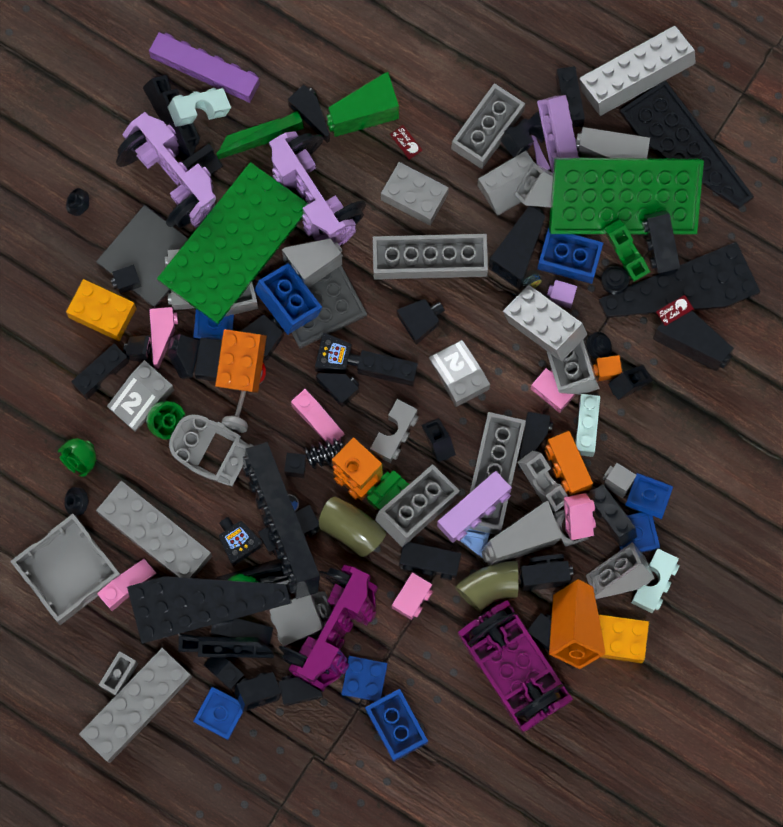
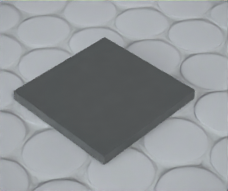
[96,205,188,308]
[291,265,367,349]

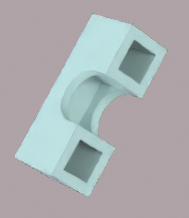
[168,88,231,127]
[575,394,600,457]
[631,549,680,613]

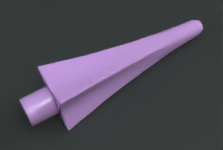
[531,135,551,170]

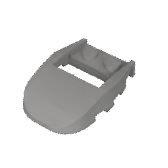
[169,415,254,487]

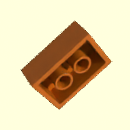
[215,329,267,393]
[544,431,593,497]

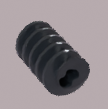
[304,437,345,469]

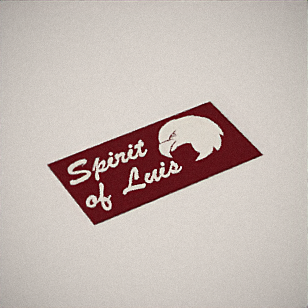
[390,125,422,160]
[656,295,694,326]

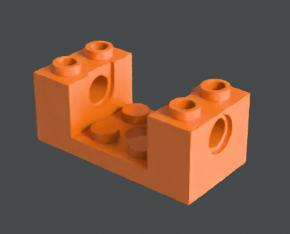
[332,437,383,501]

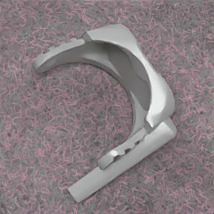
[554,509,589,546]

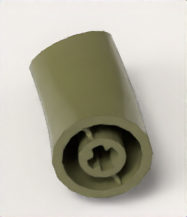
[319,496,387,557]
[455,561,518,613]

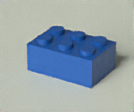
[537,228,603,284]
[254,263,322,335]
[365,689,428,762]

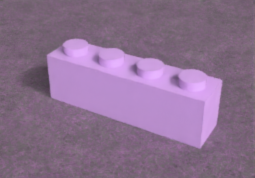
[537,95,579,173]
[437,471,512,543]

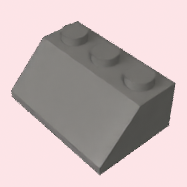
[477,151,533,216]
[547,339,600,395]

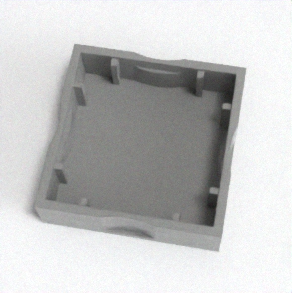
[11,514,120,625]

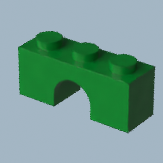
[603,219,650,281]

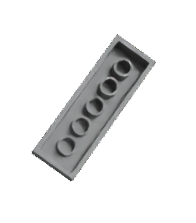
[579,26,696,116]
[373,234,488,279]
[470,412,526,535]
[96,481,212,578]
[79,648,192,763]

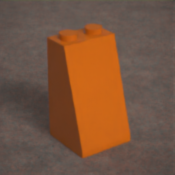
[549,579,605,669]

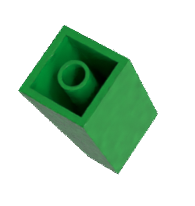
[326,72,399,137]

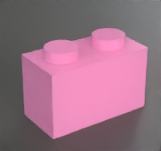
[531,368,575,413]
[564,493,596,540]
[392,572,433,620]

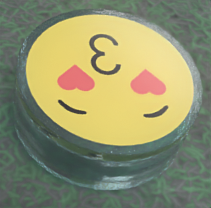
[522,274,542,288]

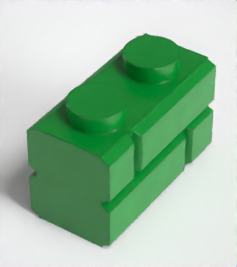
[367,470,409,512]

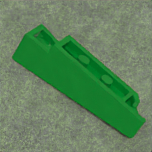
[216,111,303,159]

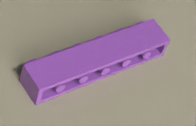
[149,32,260,103]

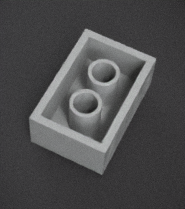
[381,162,449,226]

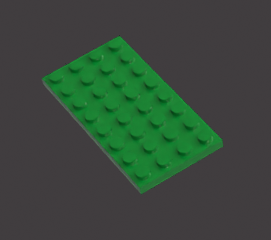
[549,158,704,234]
[157,162,308,325]

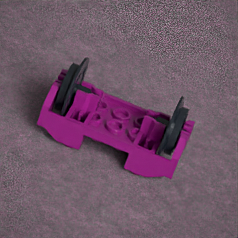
[278,565,378,692]
[458,600,573,734]

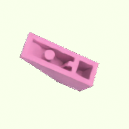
[150,307,178,369]
[291,389,345,444]
[97,559,157,611]

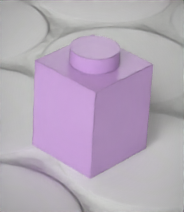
[547,280,577,309]

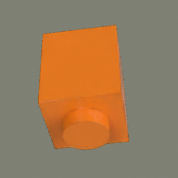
[593,355,622,381]

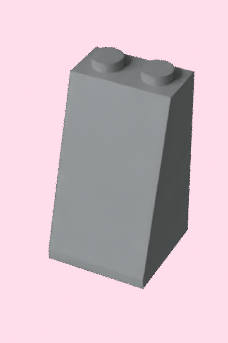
[576,127,650,158]
[482,501,562,565]

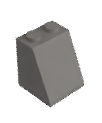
[514,162,553,207]
[282,239,343,288]
[270,592,332,646]

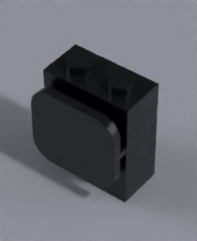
[519,554,574,592]

